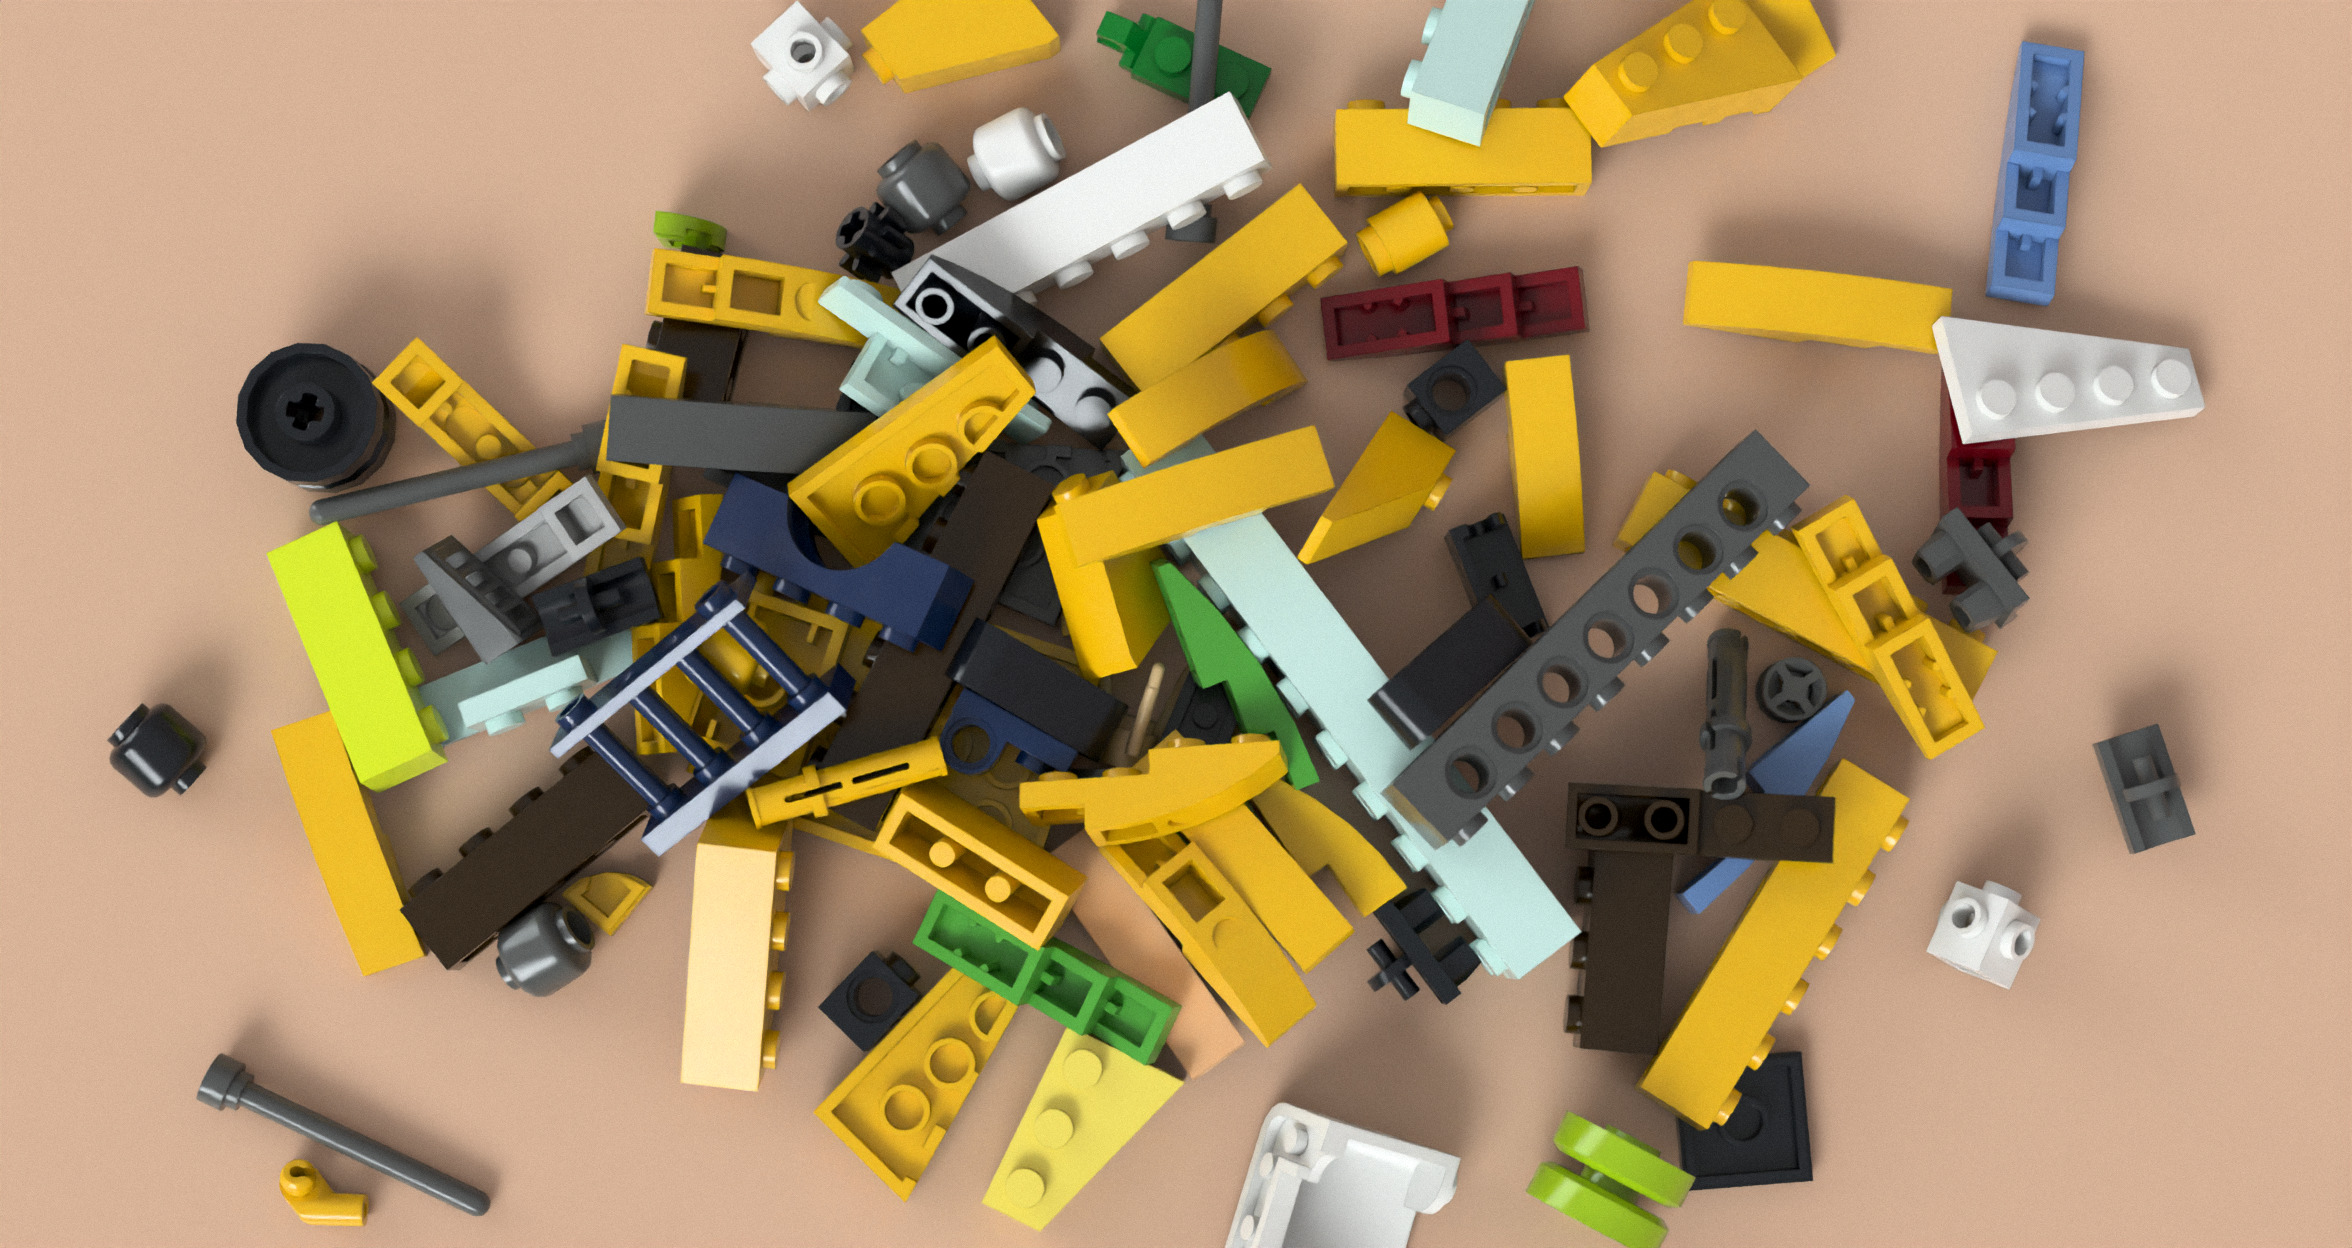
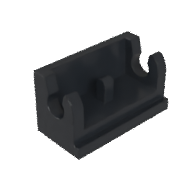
[1444,512,1550,639]

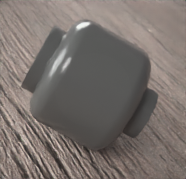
[877,139,970,236]
[496,902,595,997]

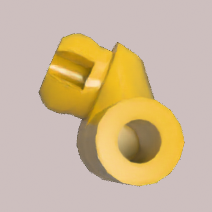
[279,1159,369,1227]

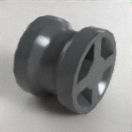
[1755,657,1827,723]

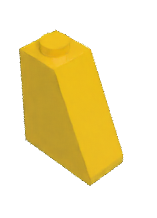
[861,0,1061,94]
[1037,470,1171,681]

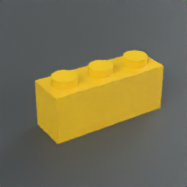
[872,779,1089,951]

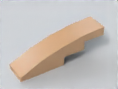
[1050,828,1246,1081]

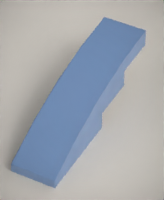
[1985,41,2085,307]
[1674,690,1856,914]

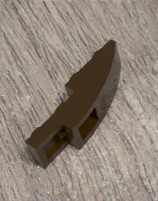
[1565,782,1836,864]

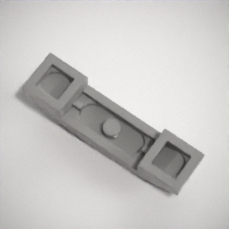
[399,474,627,656]

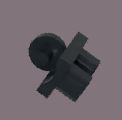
[532,556,665,657]
[1366,887,1481,1005]

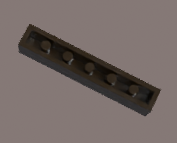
[804,450,1055,833]

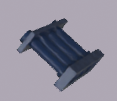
[549,571,856,857]

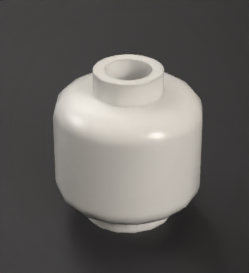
[967,107,1066,201]

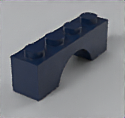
[703,473,975,653]

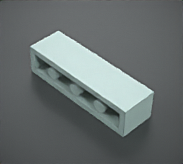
[1401,0,1535,147]

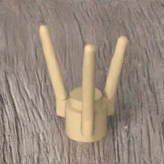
[1098,662,1190,768]

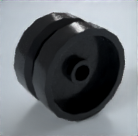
[236,343,396,493]

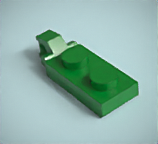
[1096,11,1272,121]

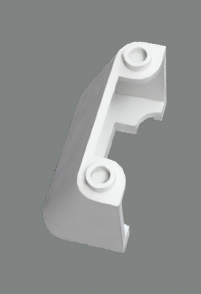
[1225,1103,1461,1248]

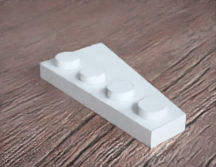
[1932,316,2205,444]

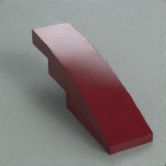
[1320,266,1590,362]
[1939,367,2016,595]

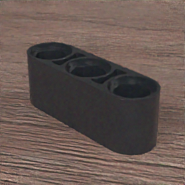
[1367,593,1533,751]
[944,617,1130,763]

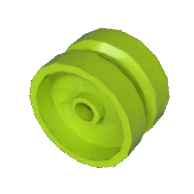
[1525,1110,1696,1248]

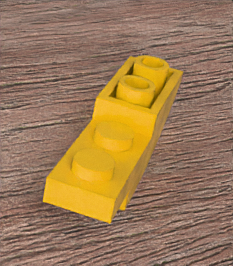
[644,248,901,349]
[1020,734,1288,847]
[1098,832,1317,1049]

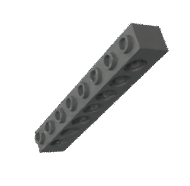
[1380,429,1810,850]

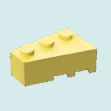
[981,1028,1185,1232]

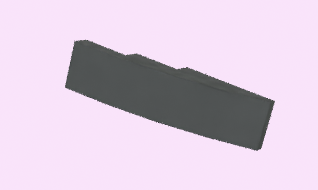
[606,394,876,474]

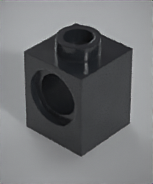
[1403,339,1507,442]
[818,950,923,1052]

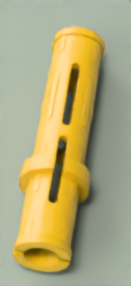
[746,735,948,829]

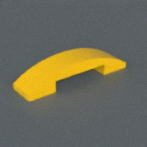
[1107,329,1309,469]
[372,336,574,522]

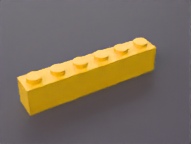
[1612,469,1998,701]
[1634,758,1910,1131]

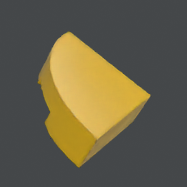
[562,872,655,936]

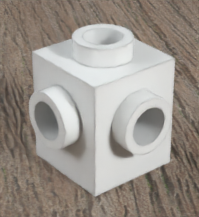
[751,1,855,112]
[1926,880,2041,990]

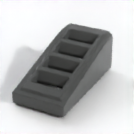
[413,535,544,665]

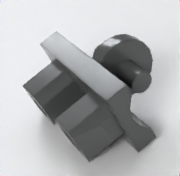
[1912,507,2030,633]
[2092,724,2196,854]

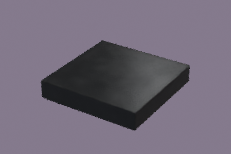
[1675,1051,1813,1191]

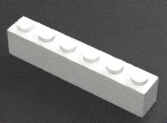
[891,91,1272,306]

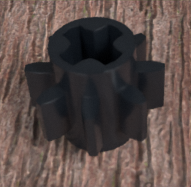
[836,202,915,283]

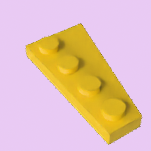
[787,335,1036,568]
[813,968,1020,1203]

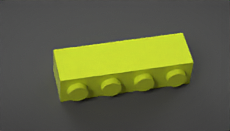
[266,521,449,793]

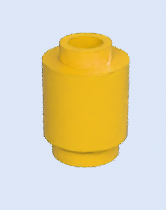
[1355,190,1454,277]

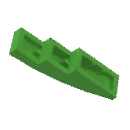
[1150,557,1320,791]
[912,889,1182,1065]

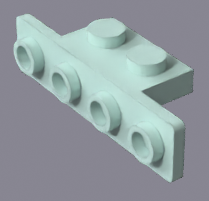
[818,276,1052,444]
[418,630,633,747]

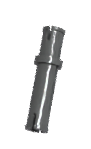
[1699,628,1752,800]

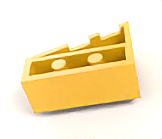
[1563,0,1804,148]

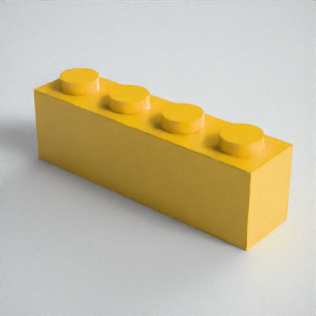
[1333,98,1592,197]
[1099,183,1348,393]

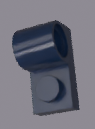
[940,688,1079,776]

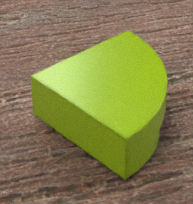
[653,211,727,253]

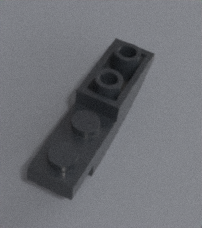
[892,254,1138,451]

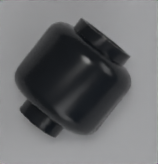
[107,703,207,797]

